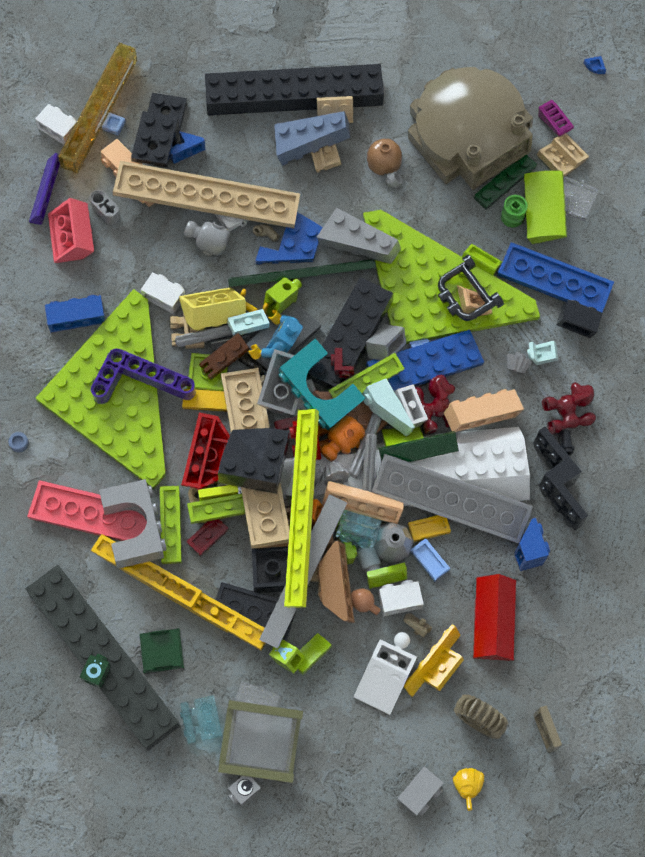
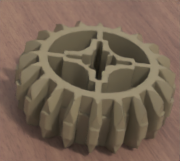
[454,695,508,739]

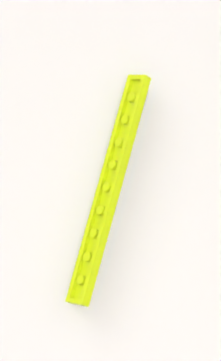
[284,409,319,608]

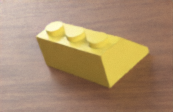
[179,287,246,330]

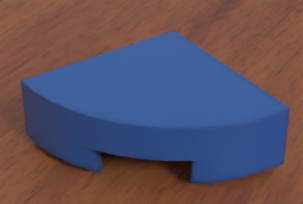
[584,56,606,74]

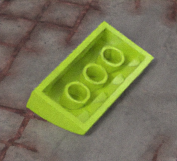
[524,171,567,244]

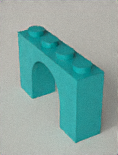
[278,338,366,430]

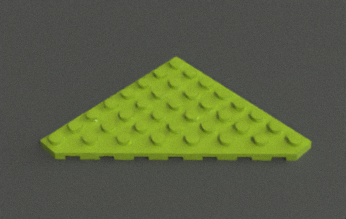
[363,210,540,344]
[36,289,166,489]

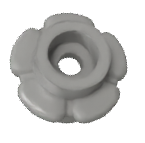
[386,171,403,189]

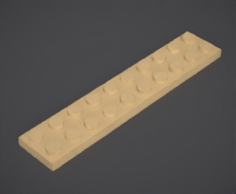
[113,161,300,228]
[221,368,290,549]

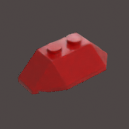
[181,412,230,490]

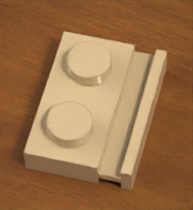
[317,96,353,123]
[311,144,342,173]

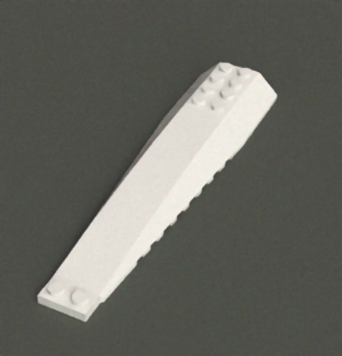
[217,427,530,507]

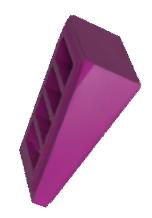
[538,100,574,137]

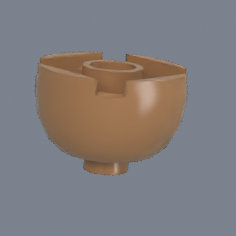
[367,138,402,175]

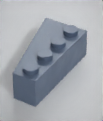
[275,111,350,166]

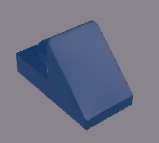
[170,131,206,164]

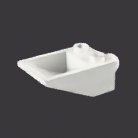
[354,632,417,715]

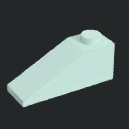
[362,379,415,436]

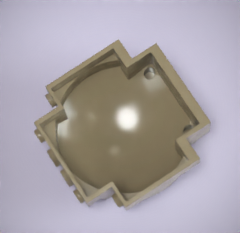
[408,67,533,190]

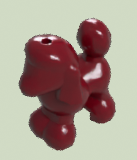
[415,374,455,436]
[542,382,596,434]

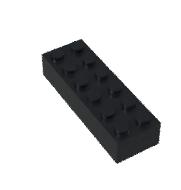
[307,277,393,390]

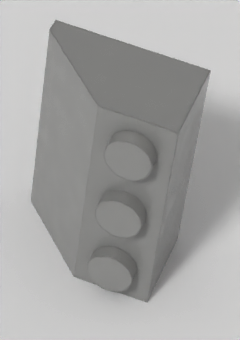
[257,349,300,418]

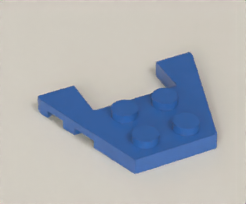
[255,212,323,265]

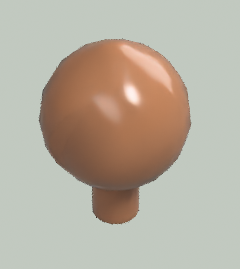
[351,588,381,615]

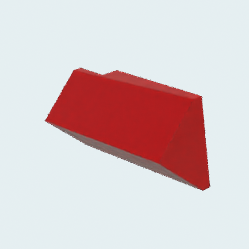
[473,574,516,661]

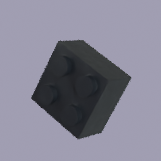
[252,546,288,593]

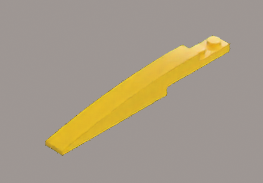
[91,534,266,651]

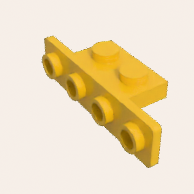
[404,624,464,697]

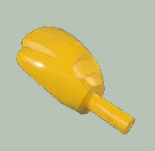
[453,768,484,811]

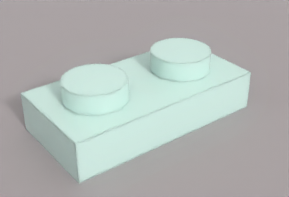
[227,309,270,336]

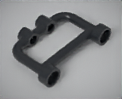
[438,254,505,321]

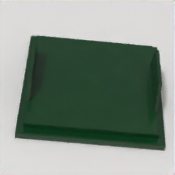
[140,628,184,674]

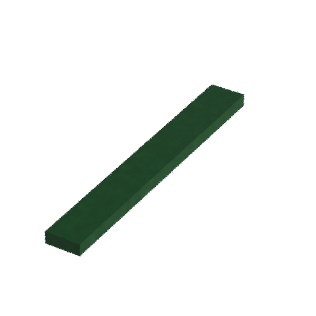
[228,259,376,287]

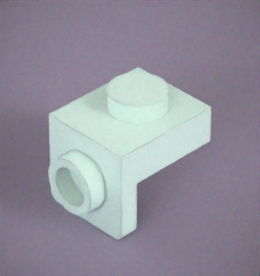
[527,341,558,365]

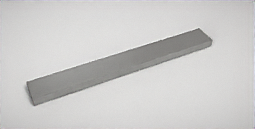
[259,494,347,649]

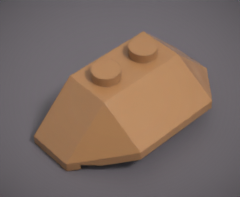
[317,541,355,623]

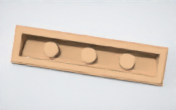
[322,481,403,524]

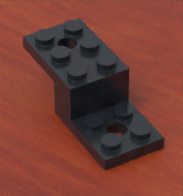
[131,93,187,167]
[533,427,588,531]

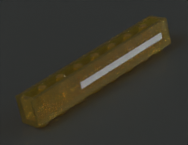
[58,42,137,174]

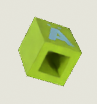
[269,639,306,674]

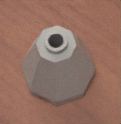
[371,522,414,564]

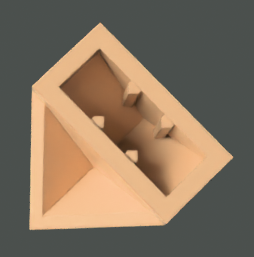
[457,285,492,316]

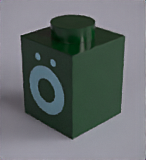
[79,654,111,689]

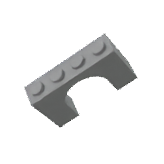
[99,479,167,569]

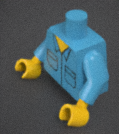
[248,310,303,360]

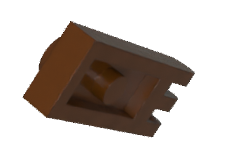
[199,333,250,380]

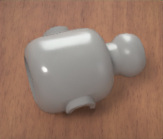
[184,221,230,256]

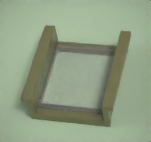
[218,700,303,783]

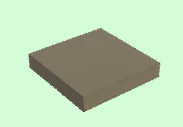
[533,705,562,753]

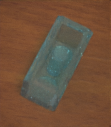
[336,509,382,549]

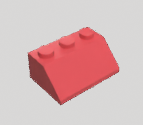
[48,198,94,263]

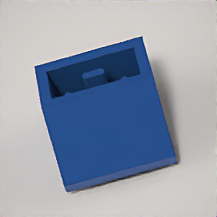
[514,518,550,571]

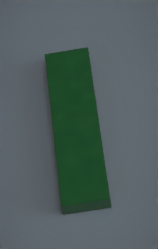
[378,431,459,462]

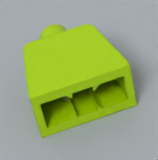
[264,278,302,317]

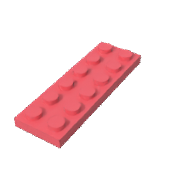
[27,480,147,541]

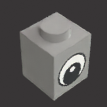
[228,776,261,806]

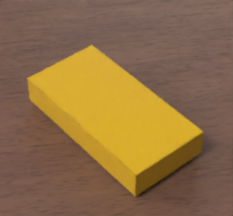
[408,515,451,543]

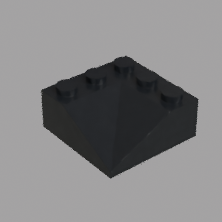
[218,428,289,494]

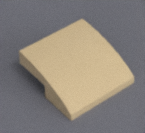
[537,133,589,177]

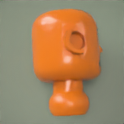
[320,415,366,461]

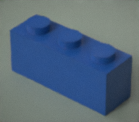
[45,295,106,333]

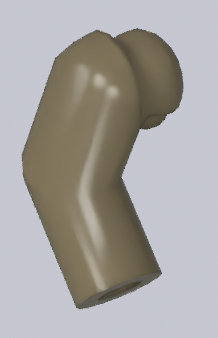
[252,224,280,242]

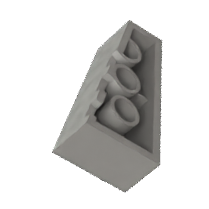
[317,208,401,264]

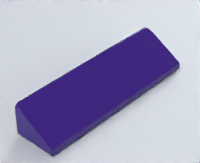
[29,153,61,225]

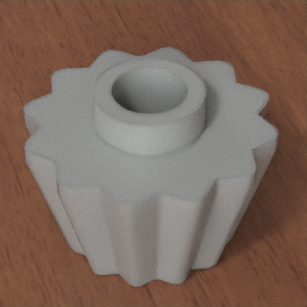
[507,352,532,374]
[324,461,350,486]

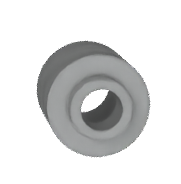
[357,544,381,575]

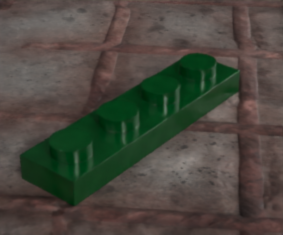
[474,155,537,210]

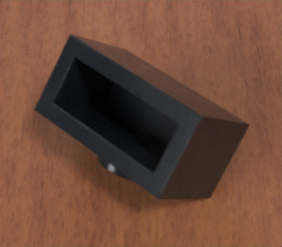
[556,299,602,338]

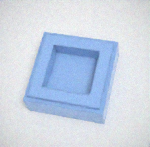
[102,113,126,136]

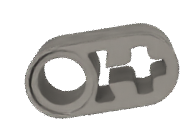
[90,190,120,225]

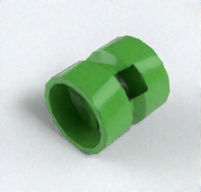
[501,195,528,228]

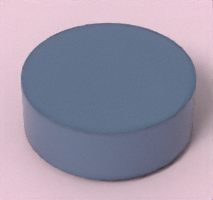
[8,432,29,453]

